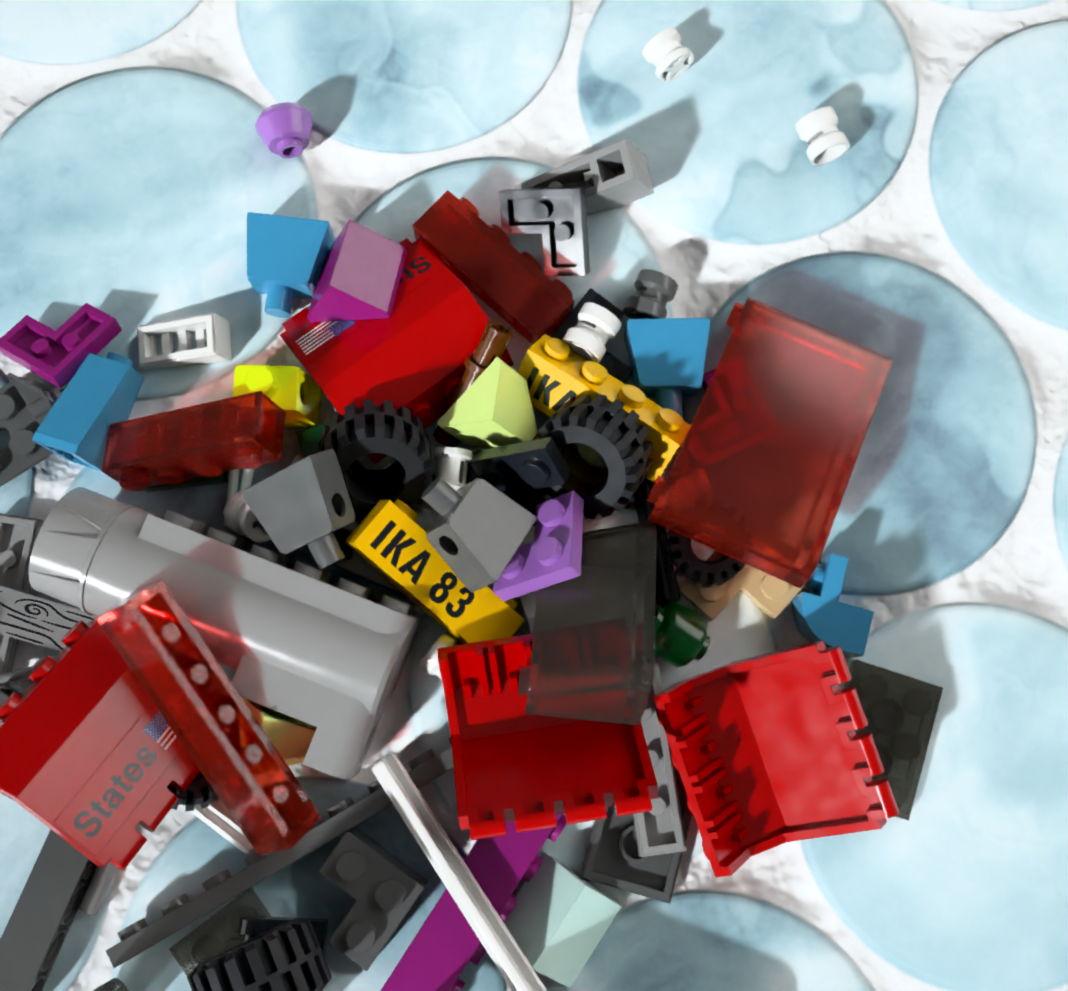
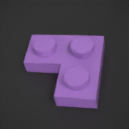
[493,490,584,601]

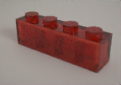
[412,190,574,345]
[101,391,286,491]

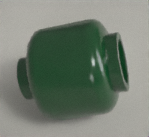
[640,600,710,667]

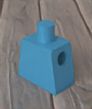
[247,212,335,318]
[624,318,710,417]

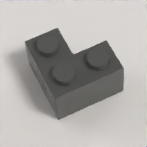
[318,827,428,971]

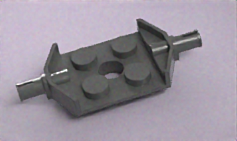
[0,373,73,487]

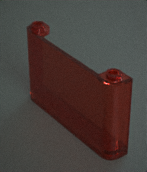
[647,296,893,588]

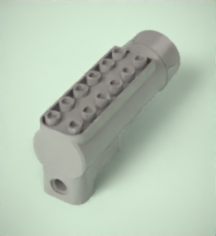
[28,487,421,779]

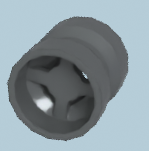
[623,269,678,319]

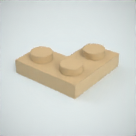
[679,538,805,622]

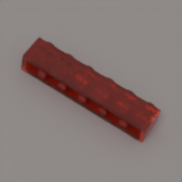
[95,579,322,855]

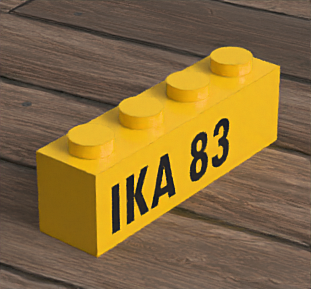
[517,334,693,484]
[344,499,525,645]

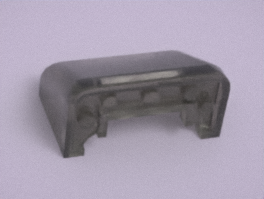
[517,523,657,726]

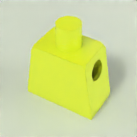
[232,365,321,428]

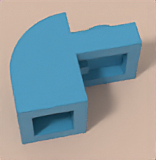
[792,553,874,659]

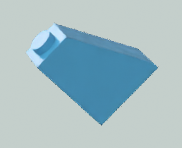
[32,352,144,473]

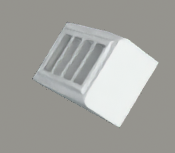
[137,313,232,369]

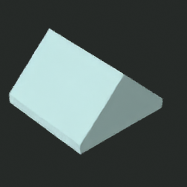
[504,852,622,988]

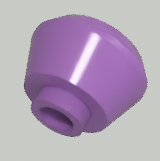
[255,102,313,158]

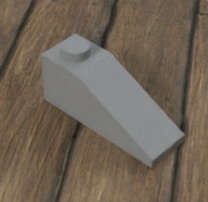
[514,138,654,214]

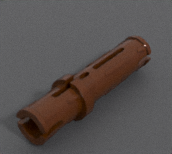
[433,320,514,447]

